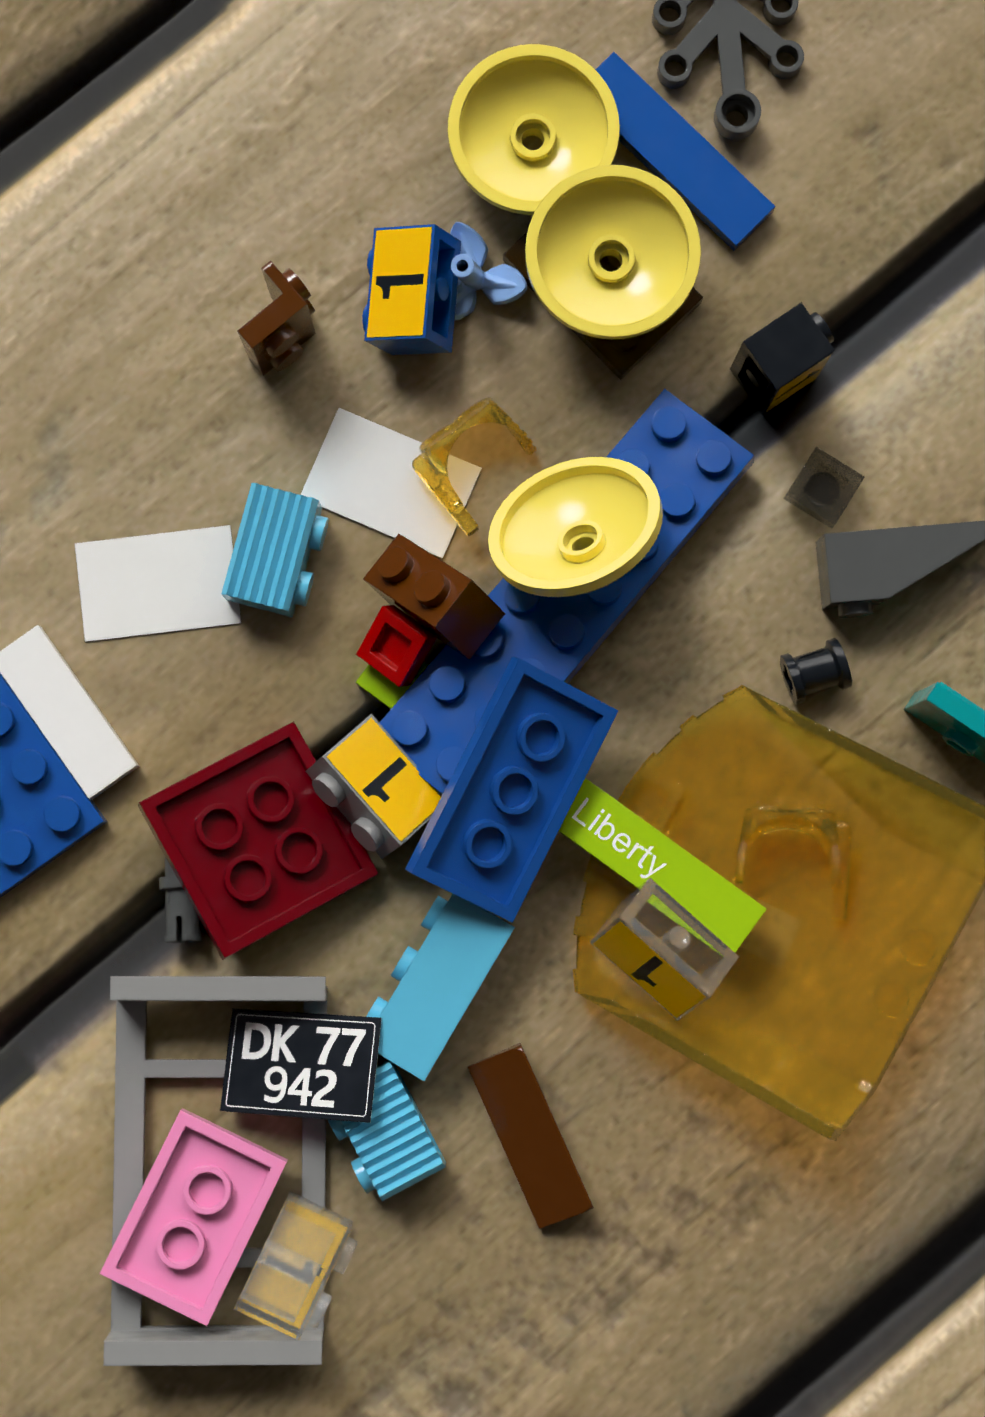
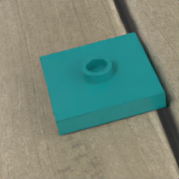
[904,682,985,763]

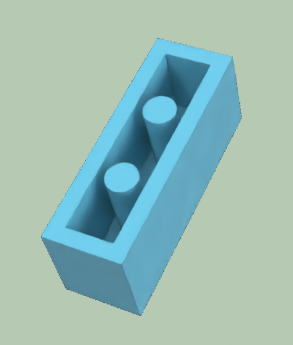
[366,894,515,1081]

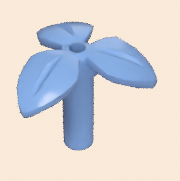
[450,222,527,320]

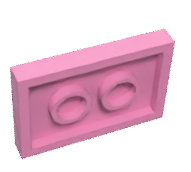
[100,1108,288,1326]

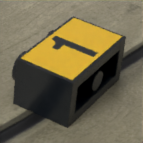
[730,302,835,415]

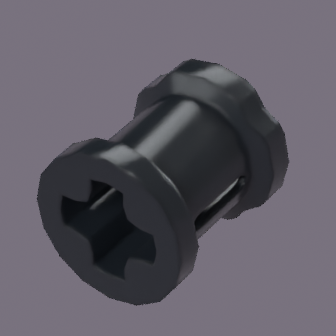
[780,638,852,705]

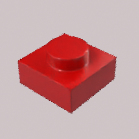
[356,605,437,687]

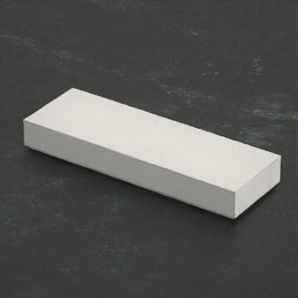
[0,625,140,800]

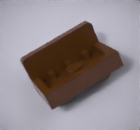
[237,261,316,376]

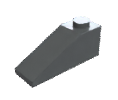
[816,521,985,618]

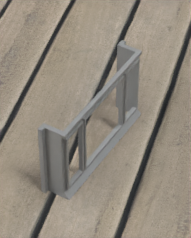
[103,976,327,1366]

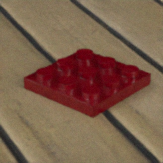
[138,722,378,960]

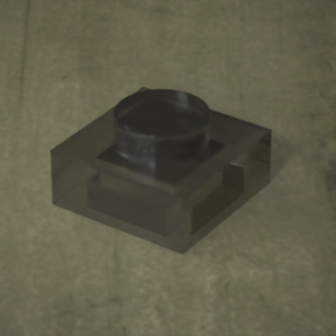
[783,447,865,529]

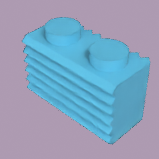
[221,483,329,617]
[328,1060,446,1201]

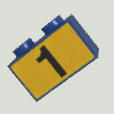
[362,224,461,355]

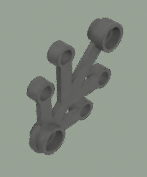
[652,0,804,140]

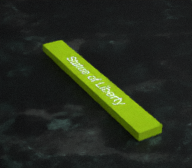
[355,661,767,958]

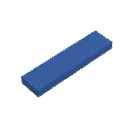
[595,52,775,251]

